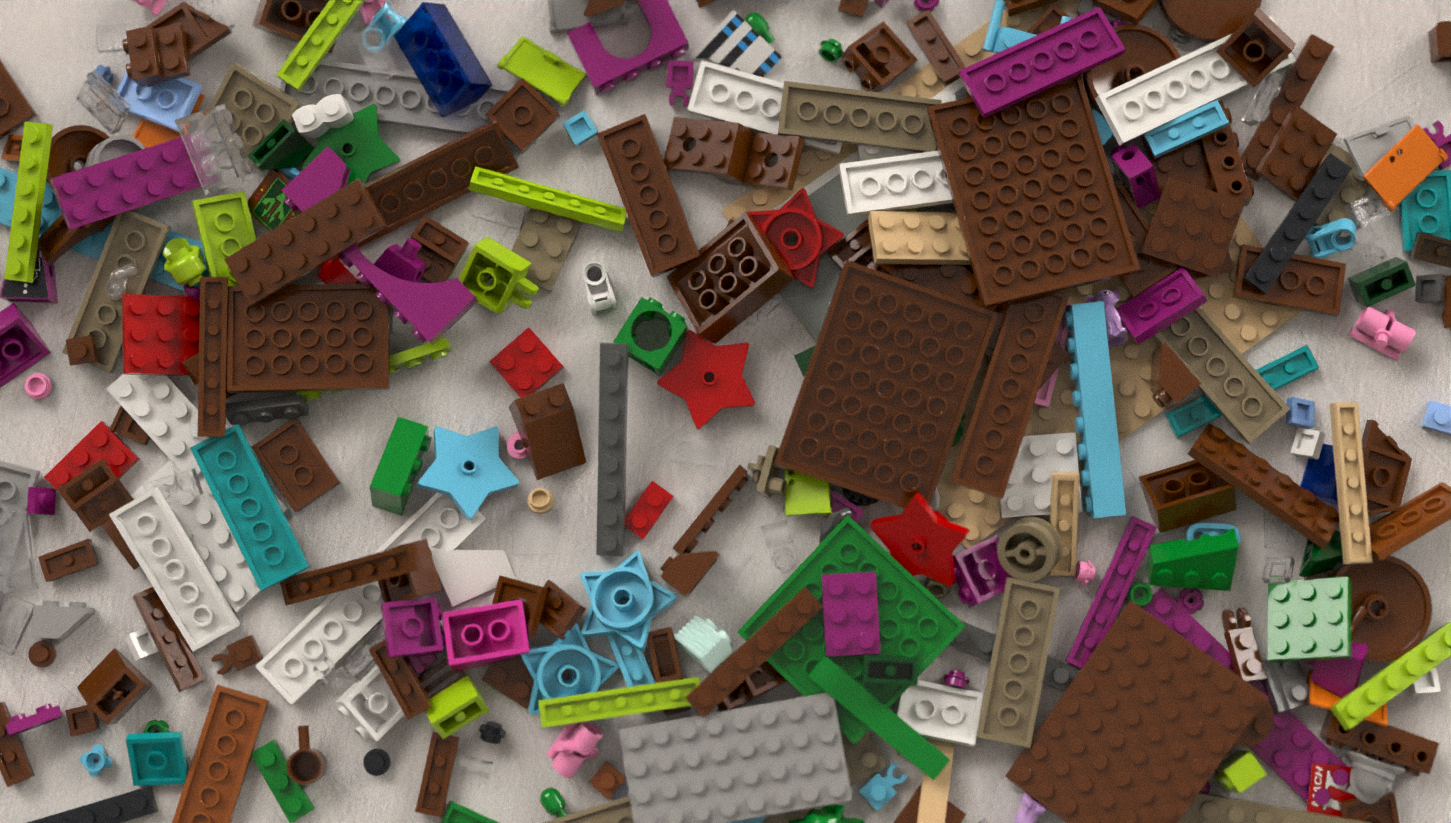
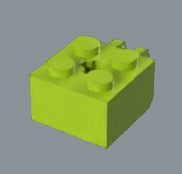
[458,236,539,314]

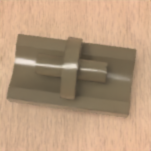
[747,445,791,498]

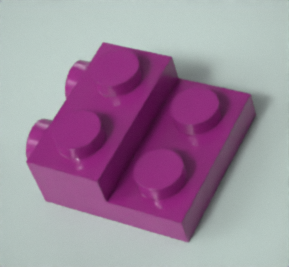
[953,535,1016,608]
[380,597,446,658]

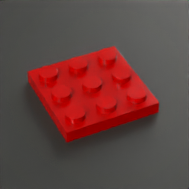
[122,294,200,376]

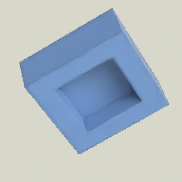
[1286,397,1315,429]

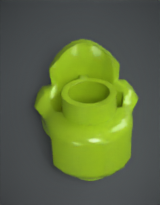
[163,238,206,287]

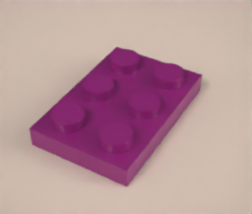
[1116,267,1208,345]
[822,572,880,656]

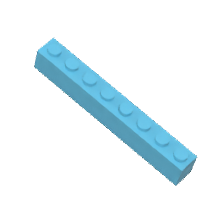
[1063,301,1126,518]

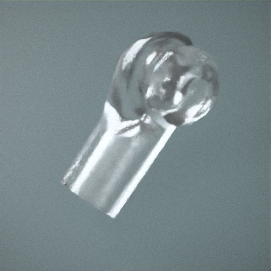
[107,262,139,298]

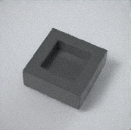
[1415,274,1446,303]

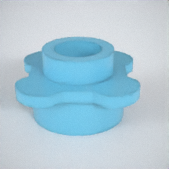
[80,745,113,777]

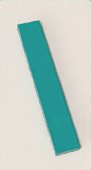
[1165,345,1319,438]

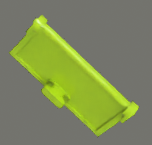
[497,36,586,107]
[784,470,832,516]

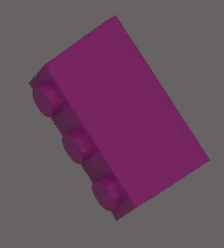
[0,303,50,387]

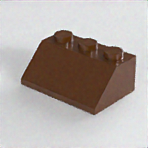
[1139,460,1237,533]

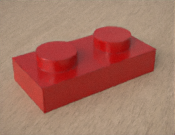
[625,481,674,540]

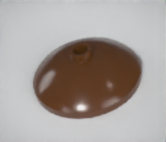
[46,125,110,191]

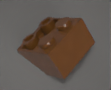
[77,648,154,725]

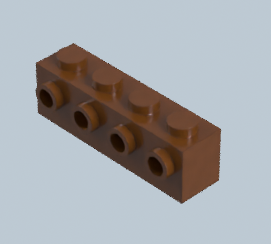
[1199,100,1254,207]
[1319,710,1439,777]

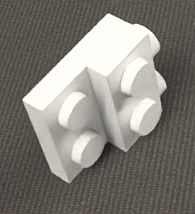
[336,665,404,741]

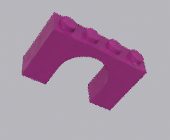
[567,0,689,94]

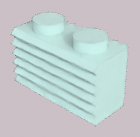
[674,616,734,674]

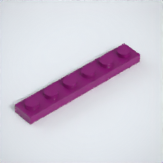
[1065,516,1157,669]

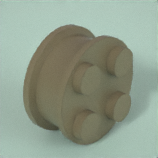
[997,517,1062,582]

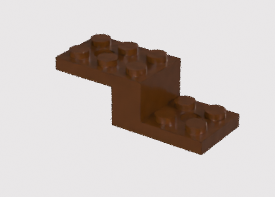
[664,117,804,190]

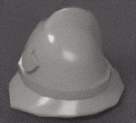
[1345,751,1405,804]

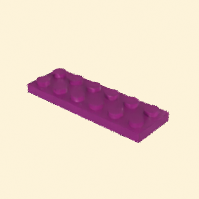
[958,7,1126,119]
[50,131,220,230]

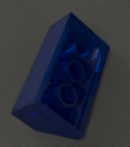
[394,2,493,117]

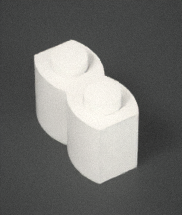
[292,94,354,139]

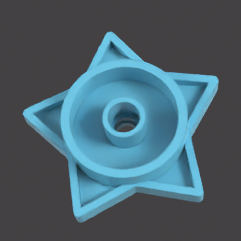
[417,426,519,521]
[580,551,678,651]
[520,623,619,722]

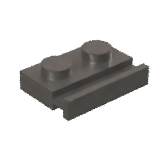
[1261,660,1309,714]

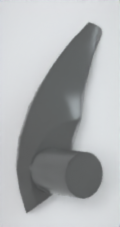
[819,508,852,544]

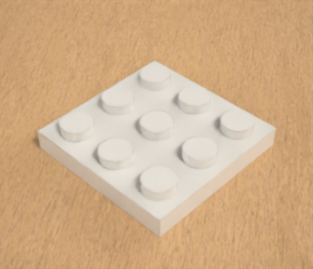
[999,432,1082,518]

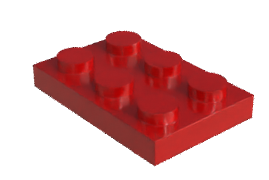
[44,421,140,491]

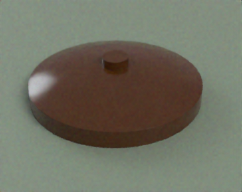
[1158,0,1262,43]
[1083,24,1181,116]
[1331,555,1432,662]

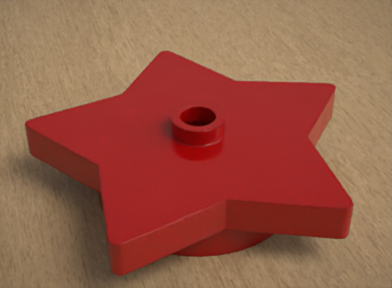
[747,188,845,288]
[657,330,755,430]
[869,492,969,587]

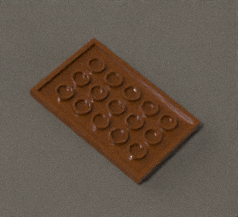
[227,283,390,393]

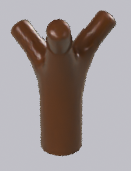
[1351,605,1368,641]

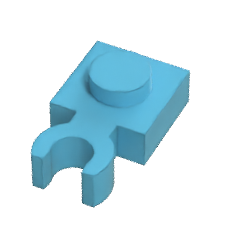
[859,763,907,811]

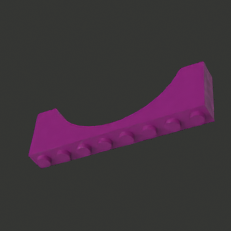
[282,147,478,345]

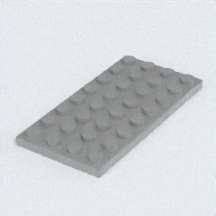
[619,693,852,823]

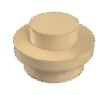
[527,488,554,514]

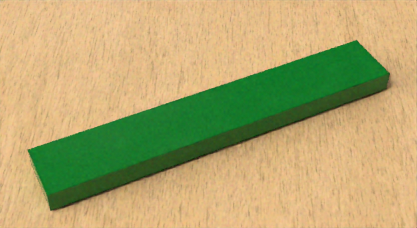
[807,655,950,781]

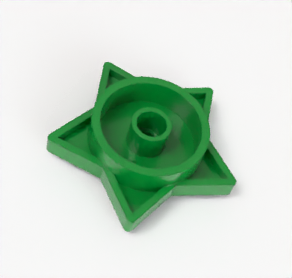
[301,104,401,185]

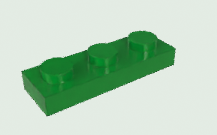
[251,739,315,823]

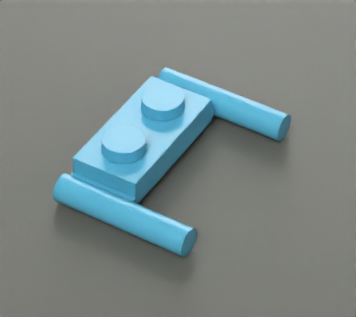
[982,0,1072,54]

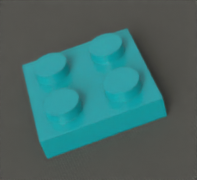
[126,732,188,786]

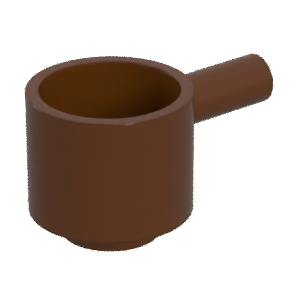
[287,725,327,785]

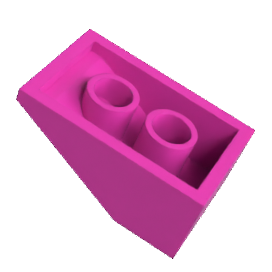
[442,599,530,671]

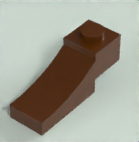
[38,214,116,263]
[717,661,788,712]

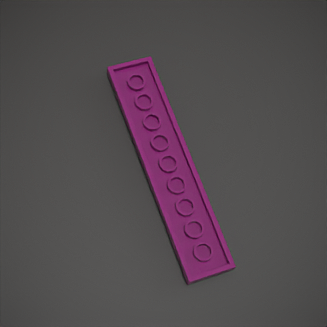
[1142,587,1350,805]

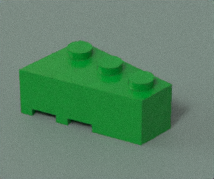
[370,417,432,516]
[1146,529,1239,591]

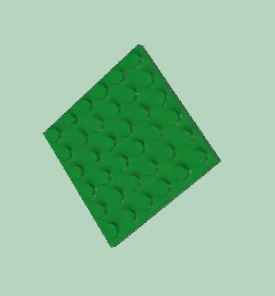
[737,515,966,744]

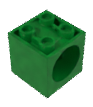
[613,297,688,377]

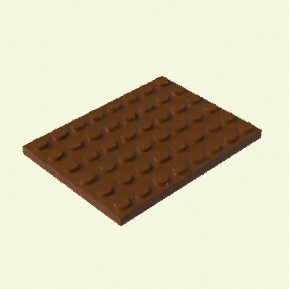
[926,74,1140,308]
[774,260,999,509]
[1005,600,1268,823]

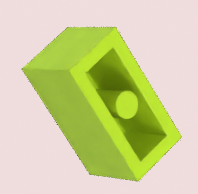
[425,675,489,739]
[1214,750,1267,793]

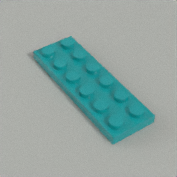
[190,424,310,591]

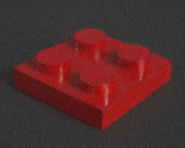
[489,327,564,398]

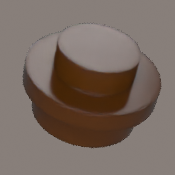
[28,641,56,668]

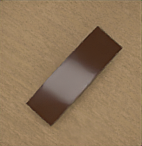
[647,627,691,716]

